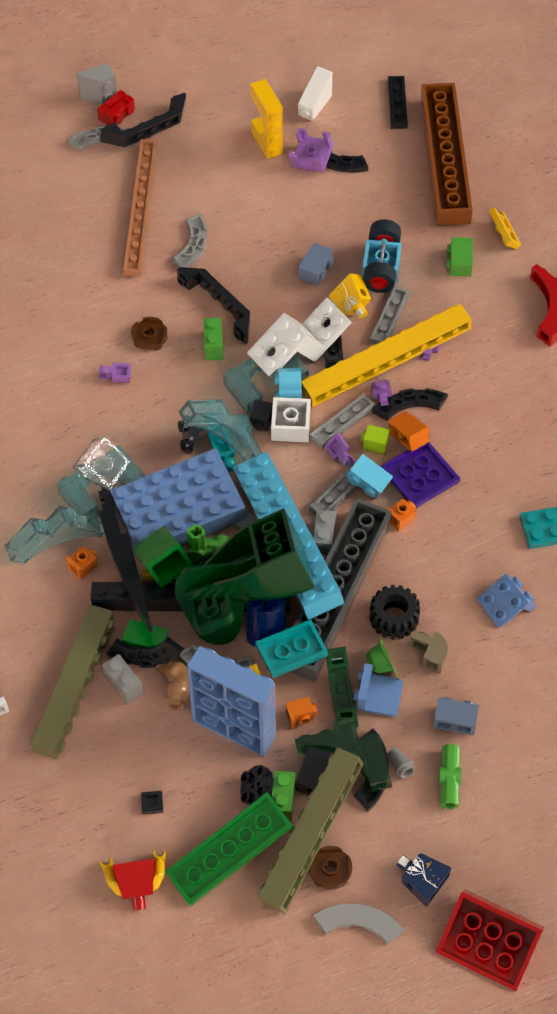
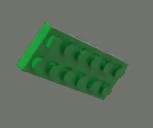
[165,792,294,907]

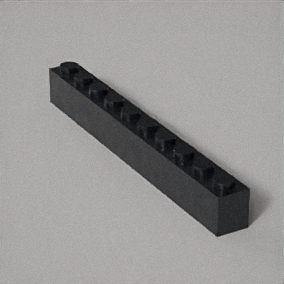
[90,582,290,613]

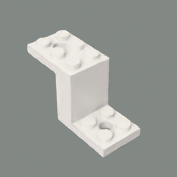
[247,298,352,378]

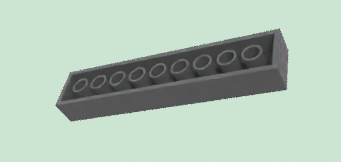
[290,498,392,682]

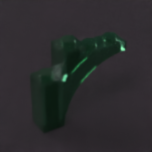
[295,717,392,792]

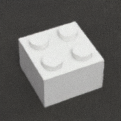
[271,397,311,442]

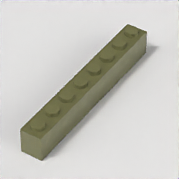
[31,605,116,759]
[258,747,364,914]

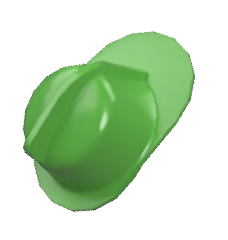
[366,638,401,680]

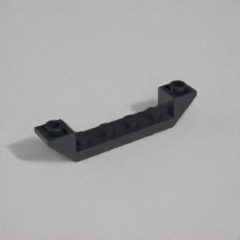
[100,92,186,147]
[177,267,250,345]

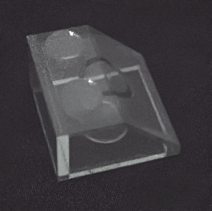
[73,436,130,490]

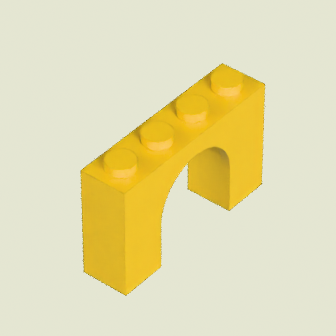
[250,79,283,159]

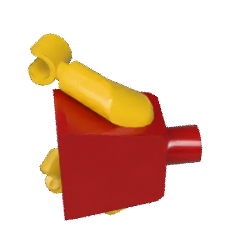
[100,850,166,910]

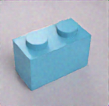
[345,454,393,499]

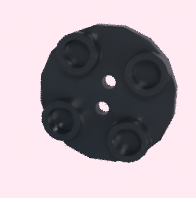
[178,416,205,454]
[240,765,274,805]

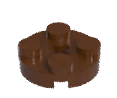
[131,317,168,350]
[309,846,352,890]

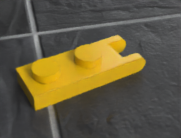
[489,207,521,250]

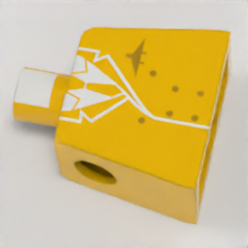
[329,274,371,319]

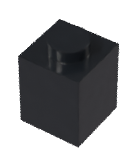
[250,399,273,432]

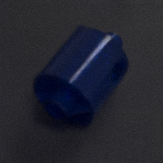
[245,598,286,647]

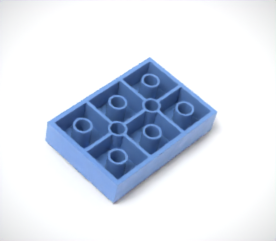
[110,448,247,562]
[187,646,276,757]

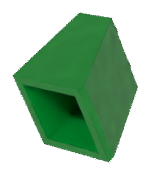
[132,525,193,588]

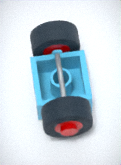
[362,219,402,293]

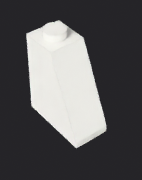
[298,66,333,121]

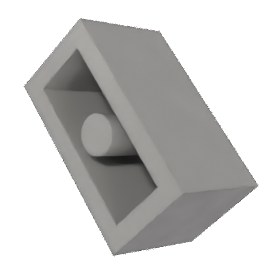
[313,509,336,556]
[102,654,144,704]

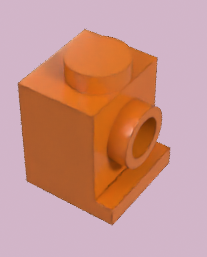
[387,498,416,531]
[65,546,98,580]
[285,697,318,729]

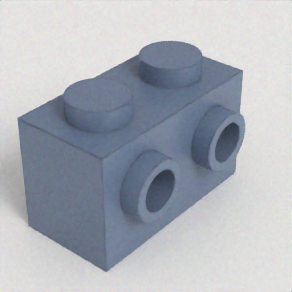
[298,243,334,286]
[433,697,479,736]

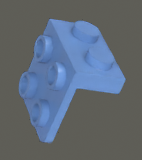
[478,574,536,627]
[354,663,403,717]

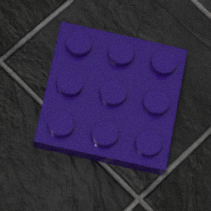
[381,442,460,508]

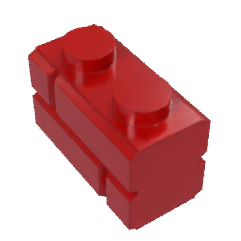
[97,90,135,125]

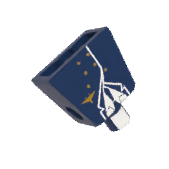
[397,853,451,907]

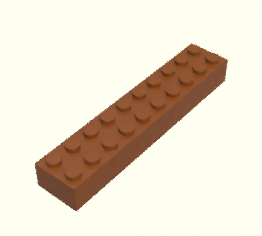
[421,83,473,226]

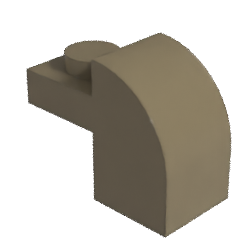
[409,630,448,674]

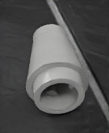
[388,747,415,778]

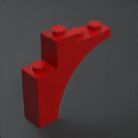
[530,264,557,347]

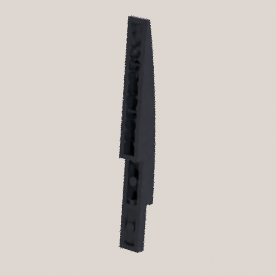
[98,481,153,632]

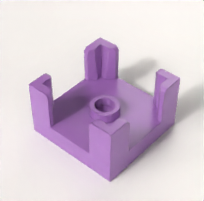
[288,128,334,173]

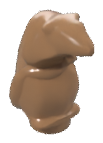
[157,661,190,710]

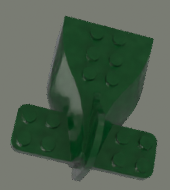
[175,508,315,645]

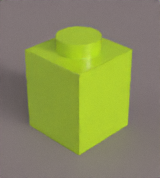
[360,424,390,455]

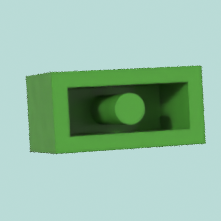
[447,237,473,277]
[203,318,224,361]
[272,771,296,821]

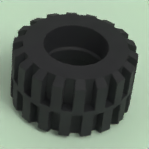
[369,585,420,640]

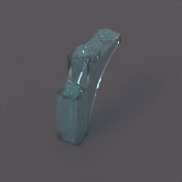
[179,399,263,462]
[5,506,104,563]

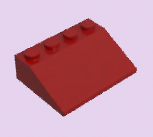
[436,889,545,991]

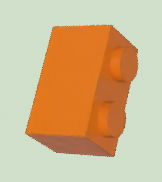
[388,411,430,452]

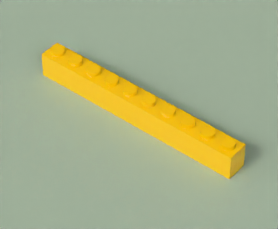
[301,304,471,407]

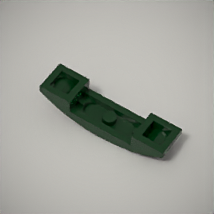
[326,646,359,730]

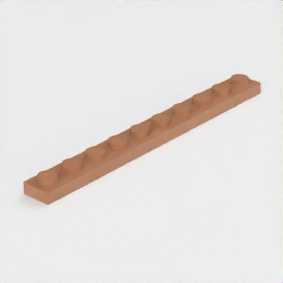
[123,139,158,276]

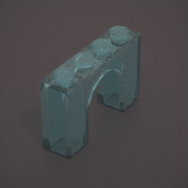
[223,348,309,414]
[57,445,146,524]

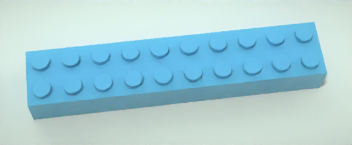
[233,452,344,620]

